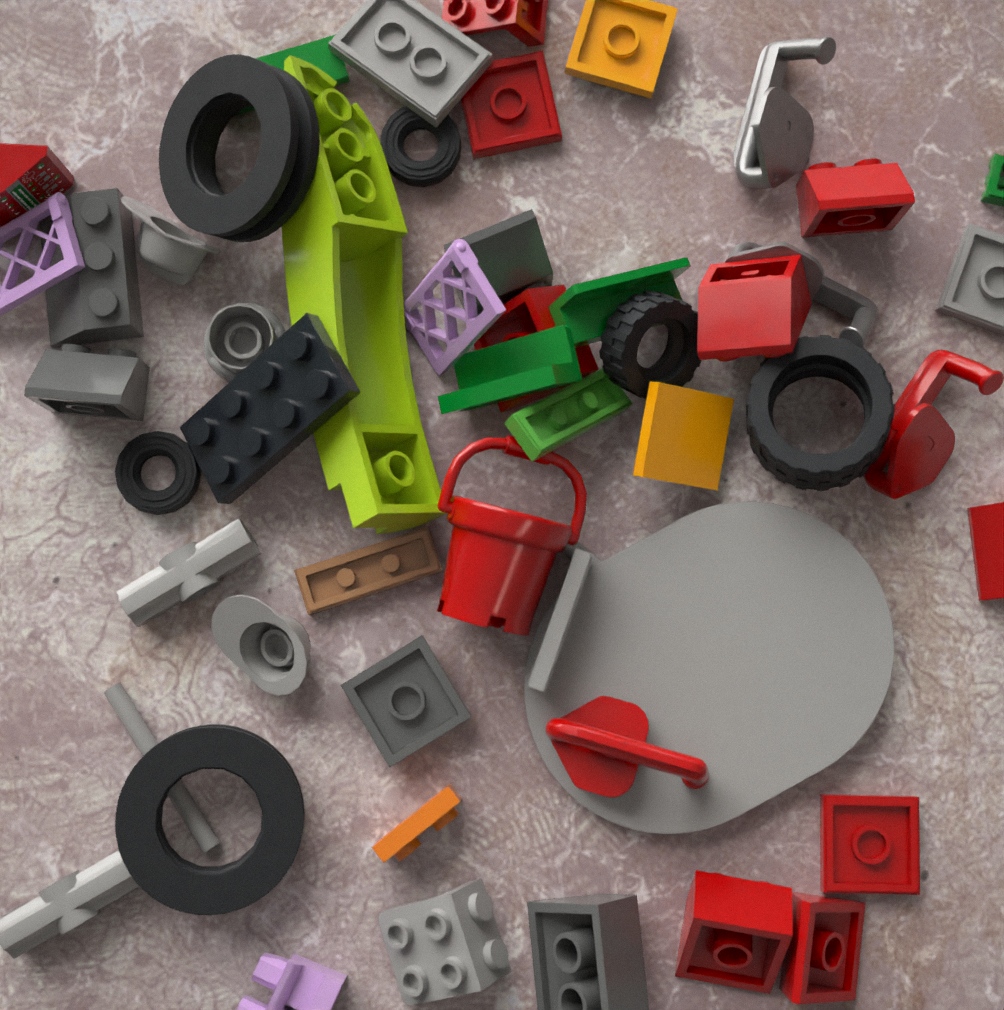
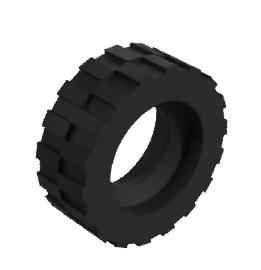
[599,290,702,399]

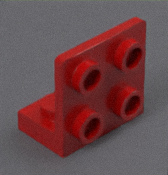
[442,0,548,47]

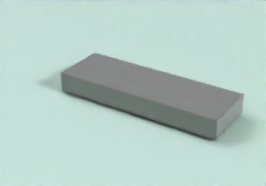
[527,548,593,692]

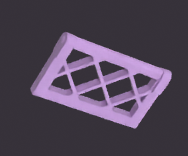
[0,192,85,316]
[404,239,506,376]

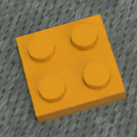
[565,0,678,99]

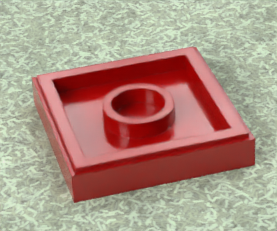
[461,50,562,159]
[820,794,920,895]

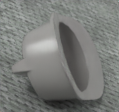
[121,196,221,285]
[212,595,311,696]

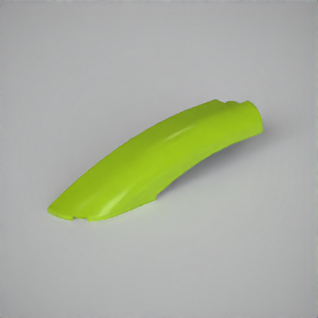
[282,55,446,534]

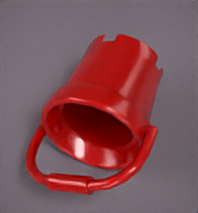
[437,435,587,636]

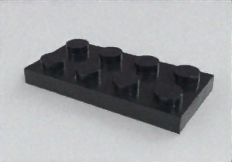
[180,313,361,504]

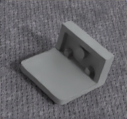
[378,878,512,1006]

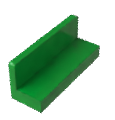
[548,257,691,348]
[438,325,582,414]

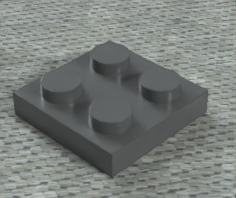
[341,635,472,767]

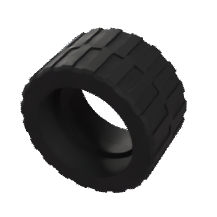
[746,335,895,491]

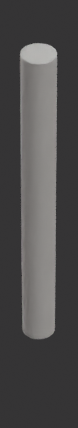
[104,683,220,853]

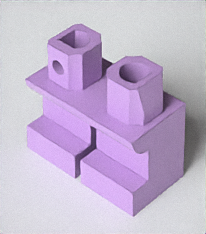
[237,952,347,1010]

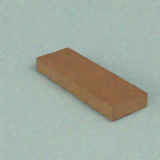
[294,526,443,616]

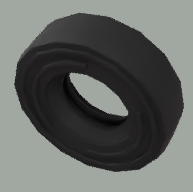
[380,106,462,187]
[115,431,201,515]

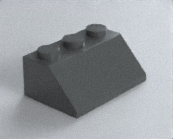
[39,188,144,348]
[527,894,649,1010]

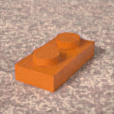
[372,783,462,863]

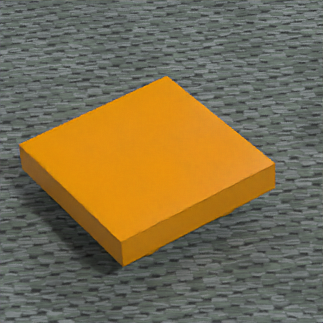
[633,381,734,491]

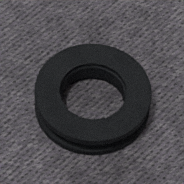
[159,54,320,242]
[115,724,304,915]

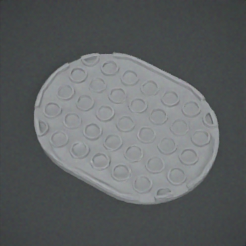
[524,501,895,834]

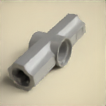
[116,519,261,627]
[0,850,139,959]

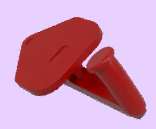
[863,349,1004,500]
[545,696,709,798]

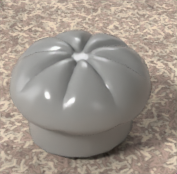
[204,303,285,382]

